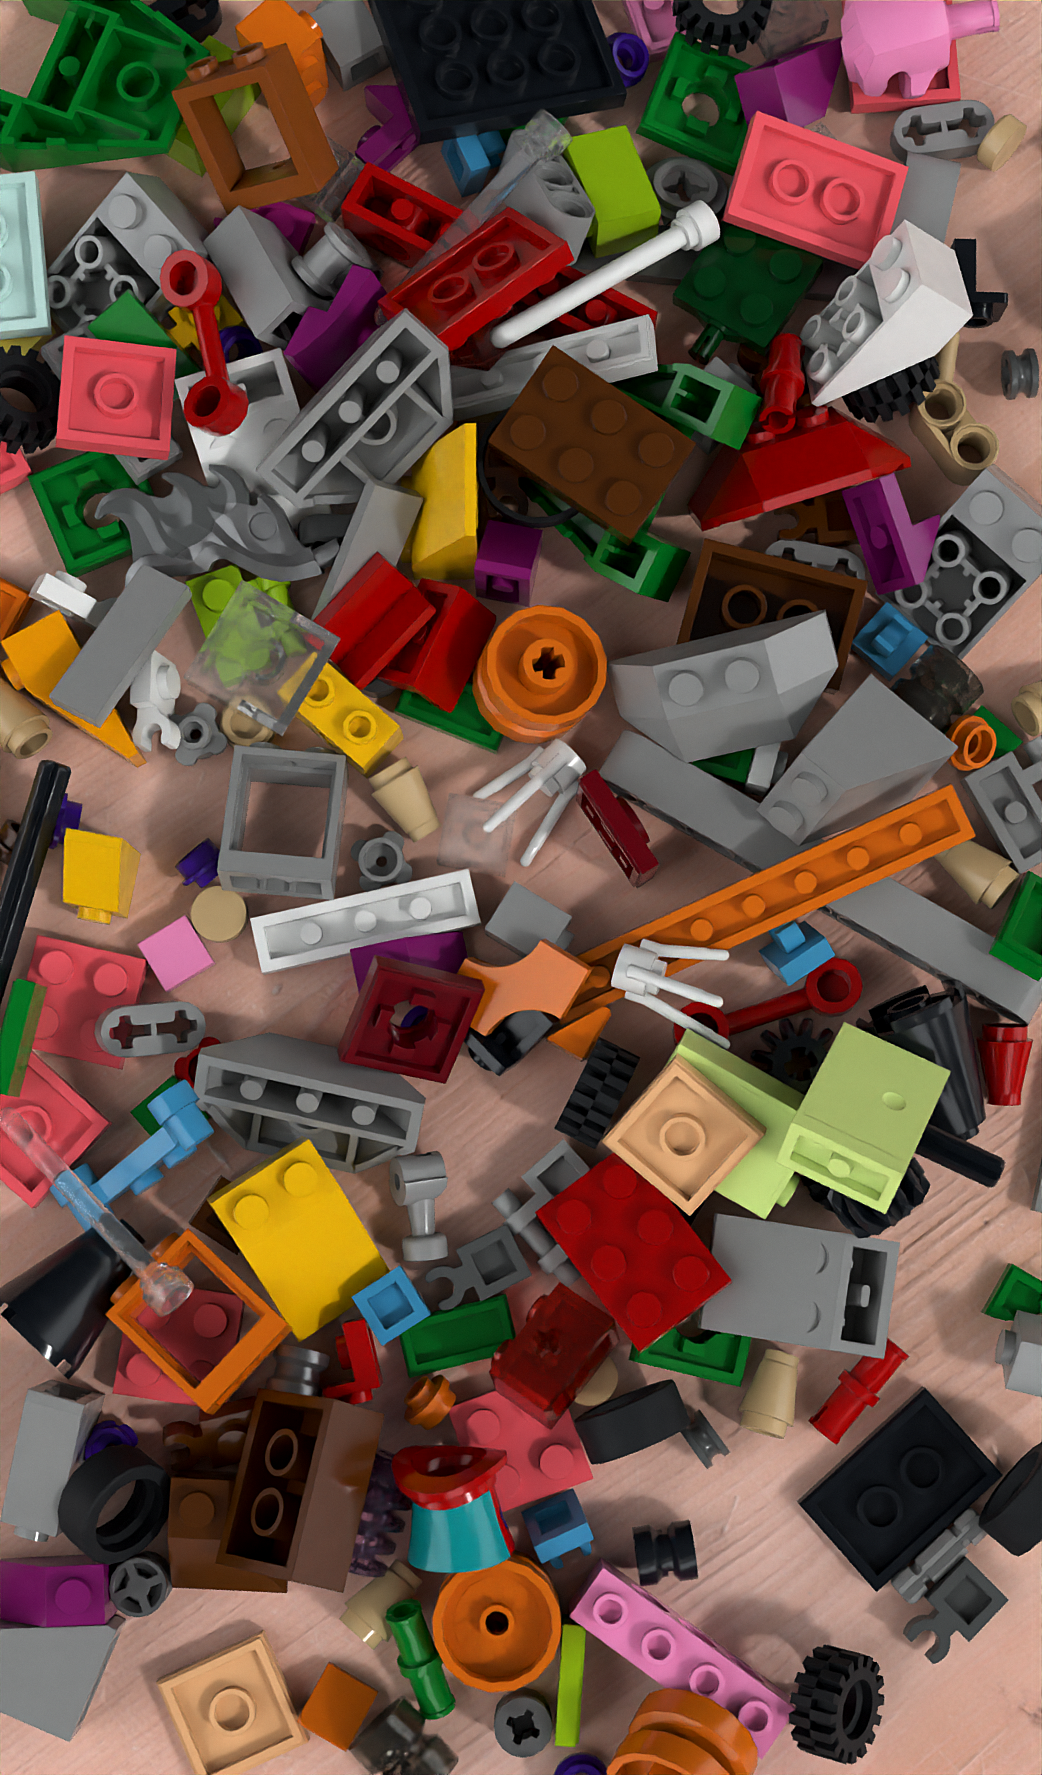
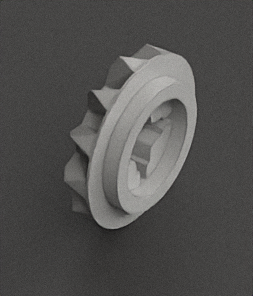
[646,157,727,227]

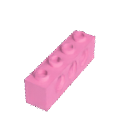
[568,1557,795,1759]

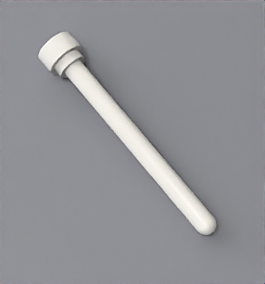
[490,200,720,348]

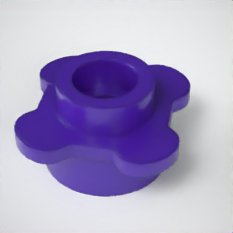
[49,793,82,849]

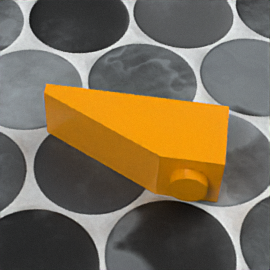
[0,610,147,768]

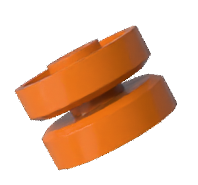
[472,605,607,744]
[432,1550,562,1693]
[607,1688,758,1775]

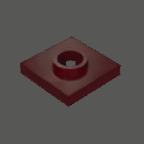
[576,768,659,888]
[337,955,485,1084]

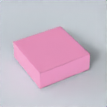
[137,915,216,993]

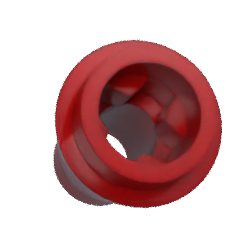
[976,1023,1033,1106]

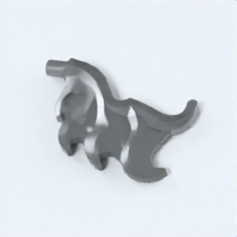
[94,464,342,588]

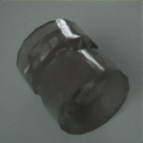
[890,644,984,734]
[348,1695,459,1775]

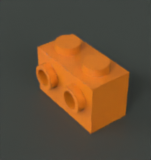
[235,0,329,108]

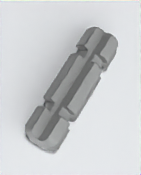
[891,1507,987,1604]

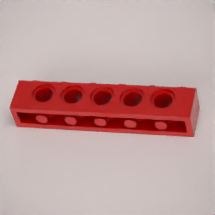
[341,161,658,340]

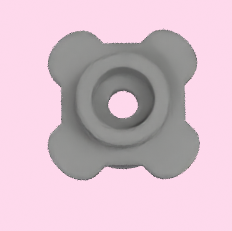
[169,703,228,766]
[351,831,413,892]

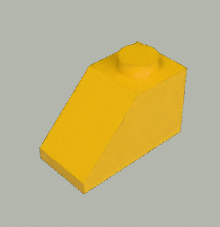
[63,828,141,925]

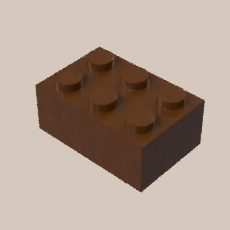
[488,345,696,546]
[676,538,869,695]
[215,1388,385,1593]

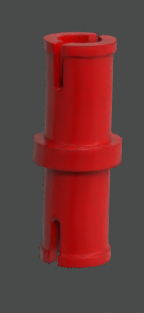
[759,333,805,434]
[808,1337,909,1445]

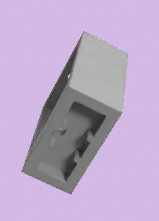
[217,742,349,900]

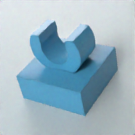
[441,130,506,198]
[851,602,928,682]
[759,920,835,986]
[351,1265,431,1346]
[521,1488,594,1569]

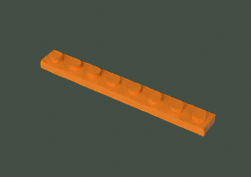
[559,783,976,1025]

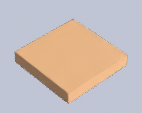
[602,1053,767,1216]
[156,1630,310,1775]

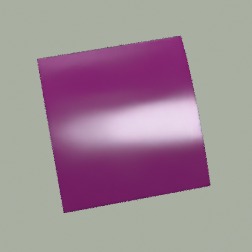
[283,264,388,394]

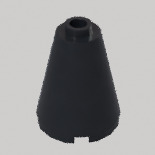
[856,980,986,1141]
[0,1218,146,1380]

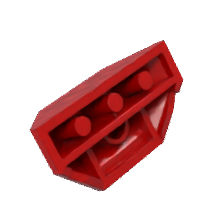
[687,405,912,532]

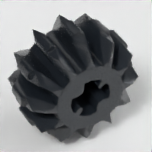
[750,1018,833,1095]
[827,1157,931,1239]

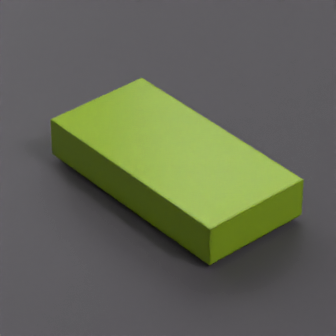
[554,1614,586,1747]

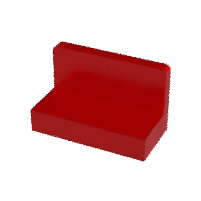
[302,551,436,690]
[376,578,497,713]

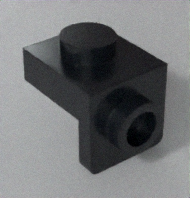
[950,239,1008,328]
[464,1010,560,1076]

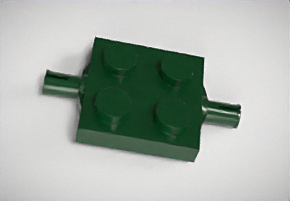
[672,221,824,365]

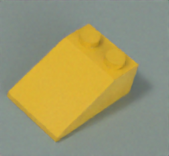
[401,423,479,580]
[206,1136,390,1343]

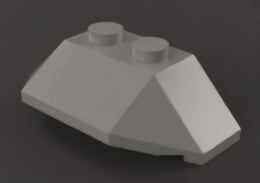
[255,308,454,509]
[607,609,839,763]
[194,1032,426,1174]

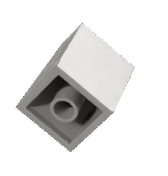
[756,674,958,846]

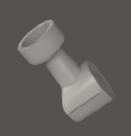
[389,1151,448,1262]

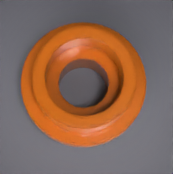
[946,714,996,771]
[404,1374,456,1430]

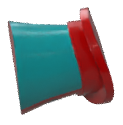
[392,1445,515,1573]

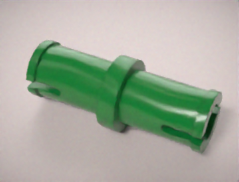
[385,1599,456,1720]

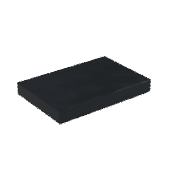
[797,1386,1003,1592]

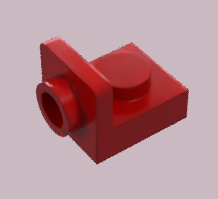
[322,1317,383,1405]

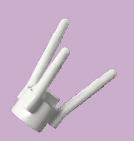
[473,738,587,867]
[611,938,730,1050]

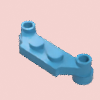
[49,1079,215,1232]

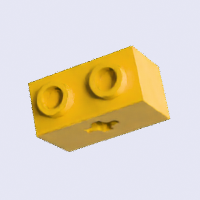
[279,654,404,779]

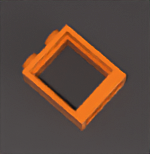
[105,1228,293,1415]

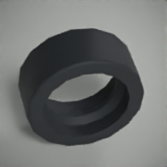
[574,1379,691,1465]
[979,1442,1042,1557]
[57,1444,171,1565]

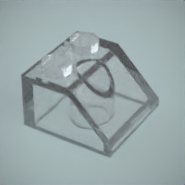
[184,580,341,737]

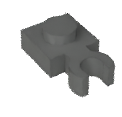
[424,1224,532,1310]
[903,1556,1009,1664]

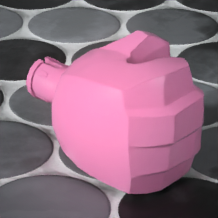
[841,0,1000,99]

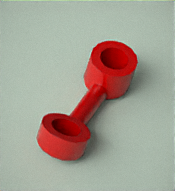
[160,249,249,437]
[672,958,863,1046]

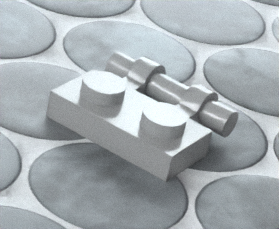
[960,735,1042,874]
[492,1139,591,1288]

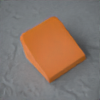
[546,1006,612,1062]
[297,1662,378,1751]

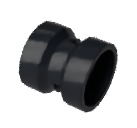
[632,1520,698,1587]

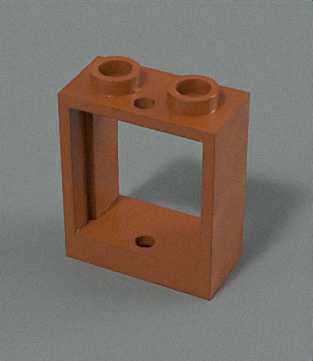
[171,42,339,215]

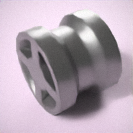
[265,1344,330,1397]
[109,1551,172,1618]
[494,1687,552,1758]

